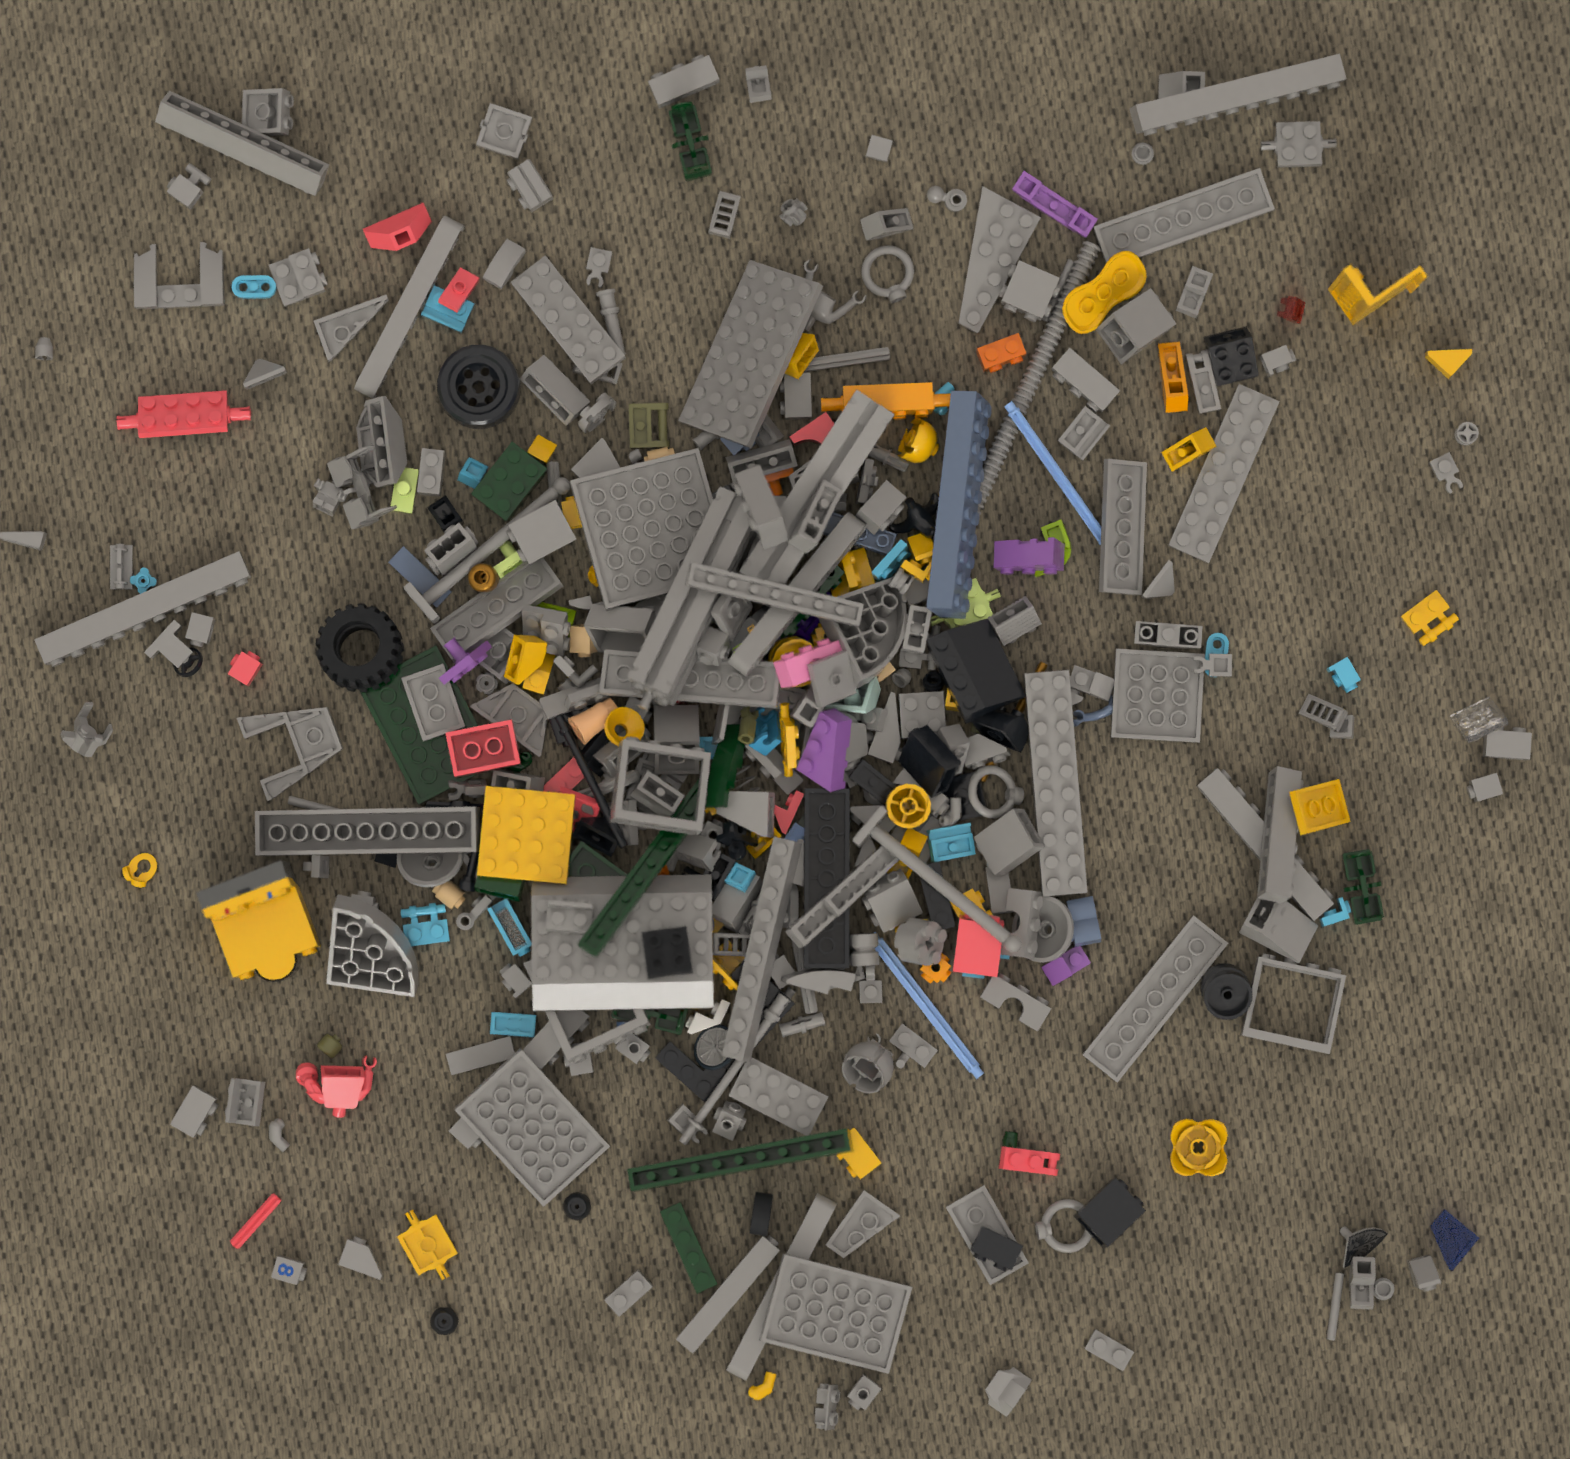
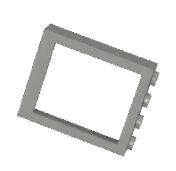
[523,959,651,1064]

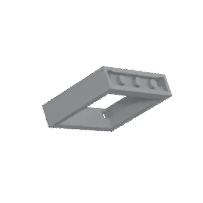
[610,737,711,836]
[1240,953,1346,1054]

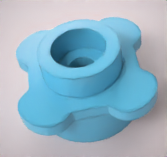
[130,568,157,594]

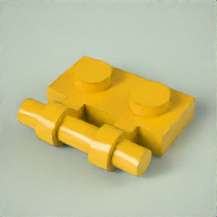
[1400,590,1459,646]

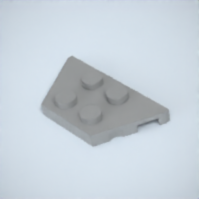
[470,683,548,757]

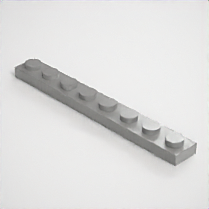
[685,562,864,627]

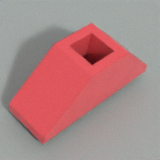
[363,203,432,251]

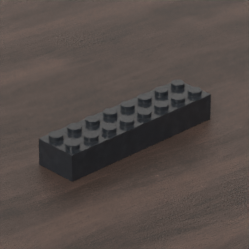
[804,788,850,968]

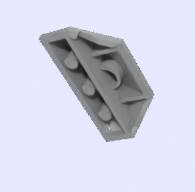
[356,396,407,488]

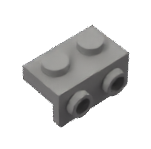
[225,1078,265,1127]

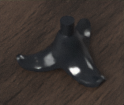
[889,493,939,538]

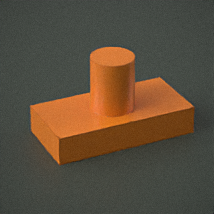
[764,468,794,496]

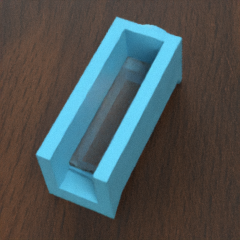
[487,899,532,957]

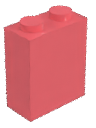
[953,914,1004,977]

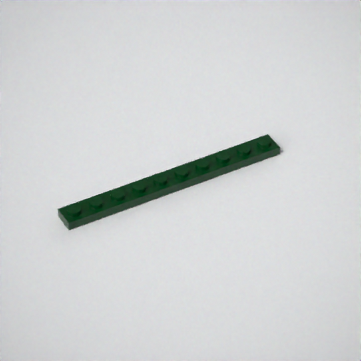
[578,775,709,958]

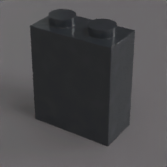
[898,725,961,798]
[1073,1178,1146,1249]

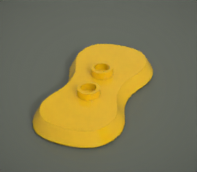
[1062,251,1147,334]

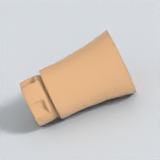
[568,698,618,745]

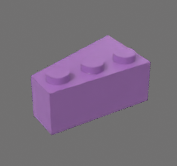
[994,537,1065,575]
[796,708,852,792]

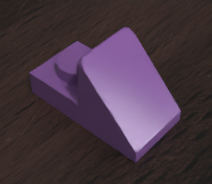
[1041,946,1091,986]

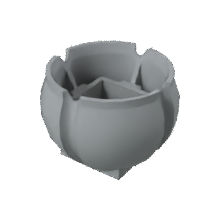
[842,1038,894,1094]

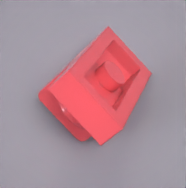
[774,790,804,835]

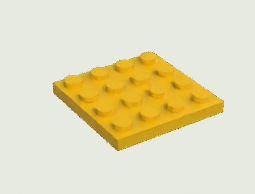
[477,786,576,884]

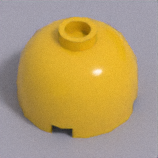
[898,417,939,463]
[886,784,931,828]

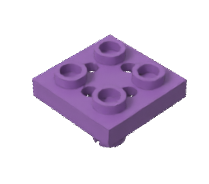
[439,637,492,685]

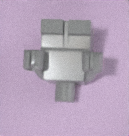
[312,478,348,517]

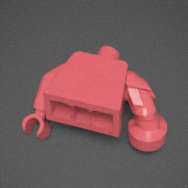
[296,1056,377,1118]

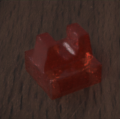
[1277,296,1305,324]

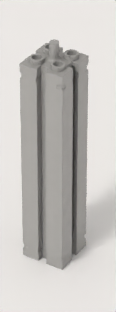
[739,390,894,584]
[627,486,757,710]

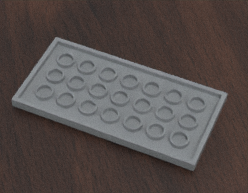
[678,260,823,448]

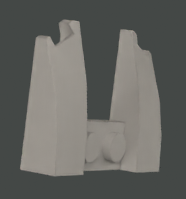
[134,242,225,309]

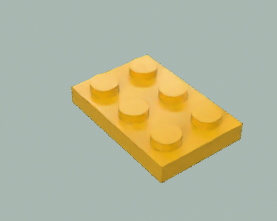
[1289,779,1351,835]

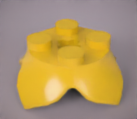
[1170,1119,1228,1176]

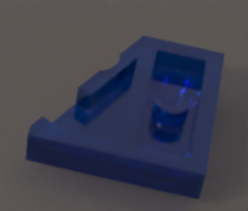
[1430,1209,1479,1271]

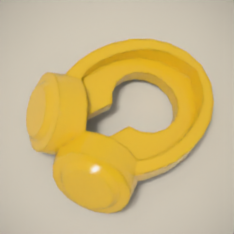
[122,853,157,888]

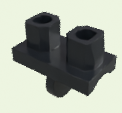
[716,821,758,860]

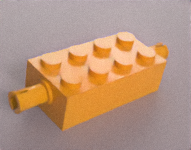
[821,382,951,420]

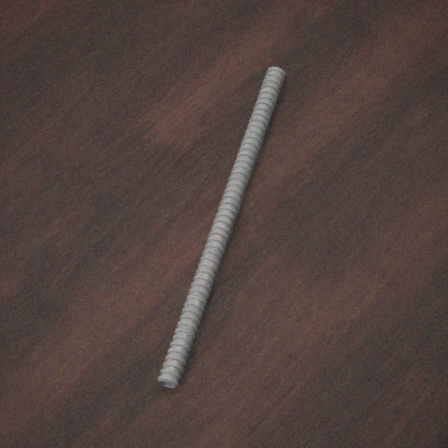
[978,241,1101,516]

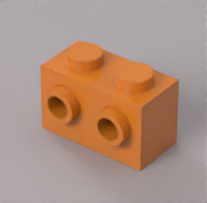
[976,333,1027,373]

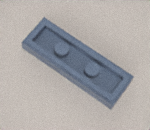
[388,546,452,608]

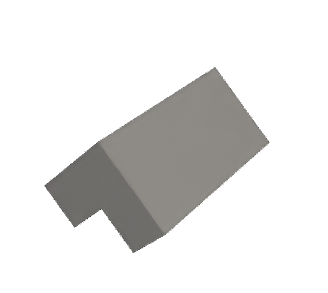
[712,875,763,933]

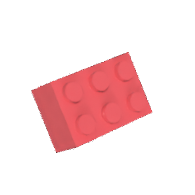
[446,719,522,778]

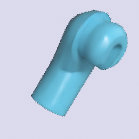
[933,382,955,415]

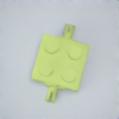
[930,578,1001,629]

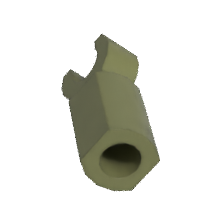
[738,706,759,744]

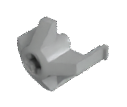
[61,702,113,757]

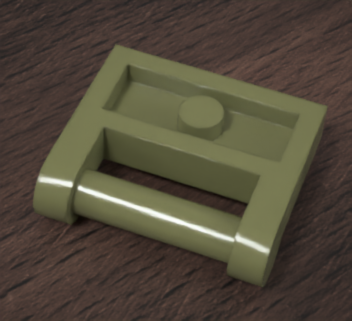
[629,403,670,449]

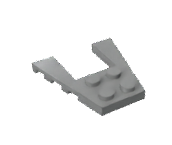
[237,707,344,801]

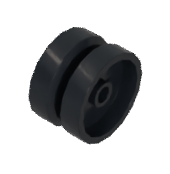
[1200,963,1253,1020]

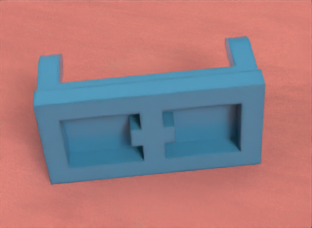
[749,707,782,756]

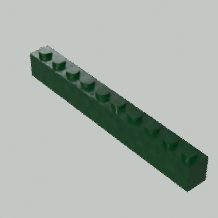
[627,1128,854,1192]

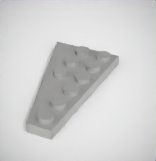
[958,186,1041,334]

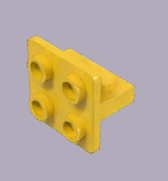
[830,548,875,597]

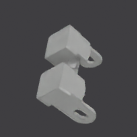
[327,445,397,530]

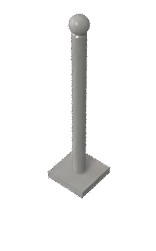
[404,477,571,624]
[853,806,1022,953]

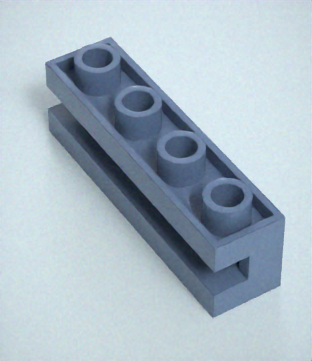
[822,512,897,556]

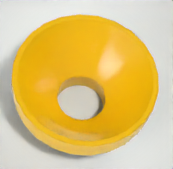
[604,707,645,746]

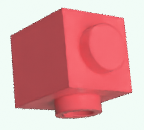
[228,651,263,687]

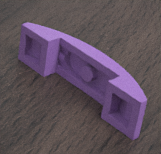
[1012,171,1098,238]

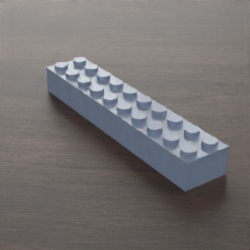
[926,391,992,619]

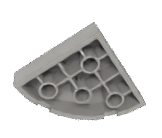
[818,577,908,689]
[326,894,419,997]

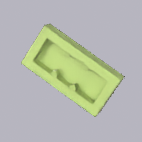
[391,467,419,514]
[494,541,523,578]

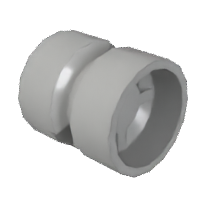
[849,933,879,966]

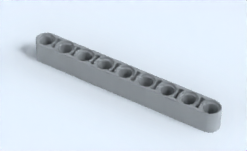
[354,215,465,399]
[728,512,867,677]
[726,1193,837,1381]

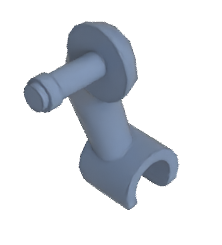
[1073,695,1113,726]

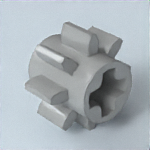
[779,198,808,226]

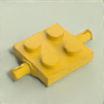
[779,702,800,777]
[397,1210,458,1280]

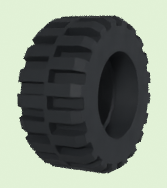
[315,603,404,692]

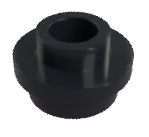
[923,671,945,692]

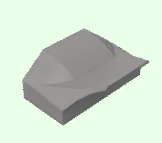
[985,1367,1032,1417]

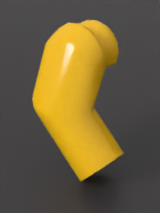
[748,1371,777,1400]

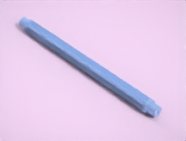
[1004,401,1101,545]
[874,931,984,1079]

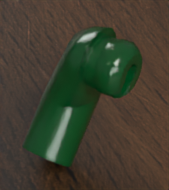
[505,751,532,772]

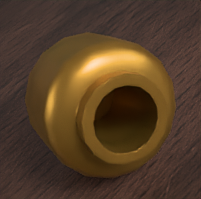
[468,563,499,592]

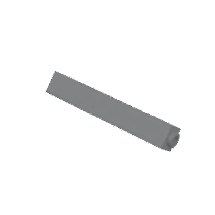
[676,1235,780,1354]

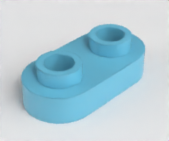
[232,275,277,299]
[1205,633,1229,678]

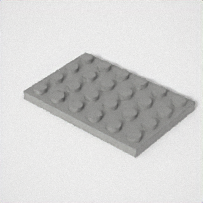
[454,1048,610,1207]
[759,1253,912,1374]

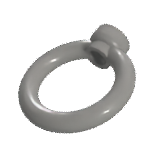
[861,245,914,303]
[968,765,1024,818]
[1035,1199,1092,1253]

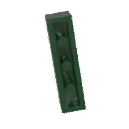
[660,1201,718,1293]

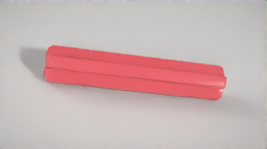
[230,1193,281,1249]

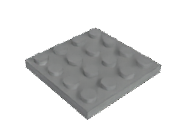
[1111,649,1205,743]

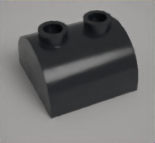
[971,707,1028,753]

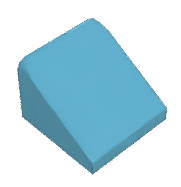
[457,457,488,489]

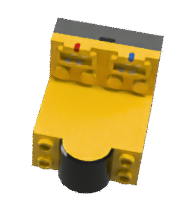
[196,860,321,982]

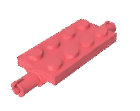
[117,390,251,438]

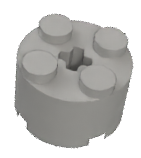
[894,917,947,966]

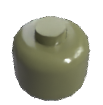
[317,1034,342,1058]

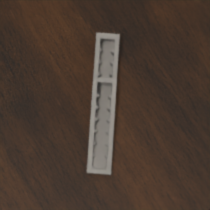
[785,845,899,948]

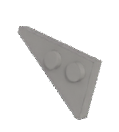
[314,294,389,362]

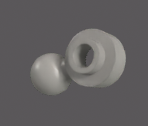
[927,186,967,212]

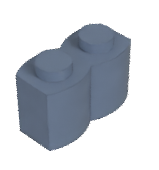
[1066,896,1101,947]

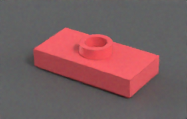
[438,267,479,313]

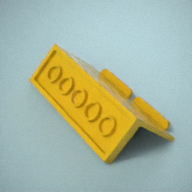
[1328,265,1427,325]

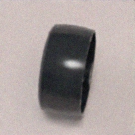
[437,345,521,429]

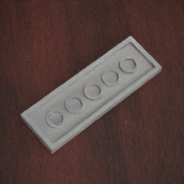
[510,255,626,385]
[1099,459,1147,595]
[430,557,564,663]

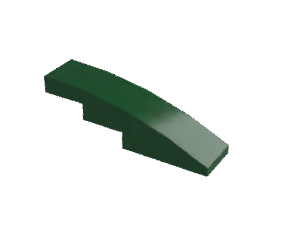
[705,724,745,808]

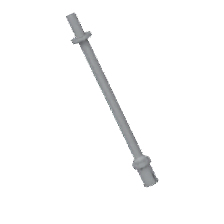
[679,993,791,1145]

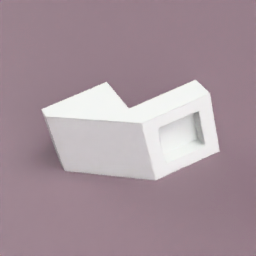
[685,999,730,1034]

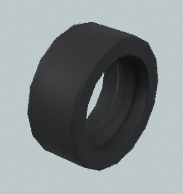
[750,1192,773,1236]

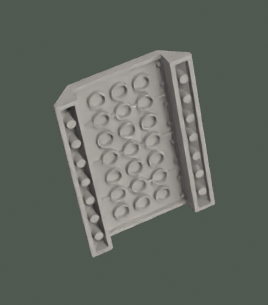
[531,874,714,1011]

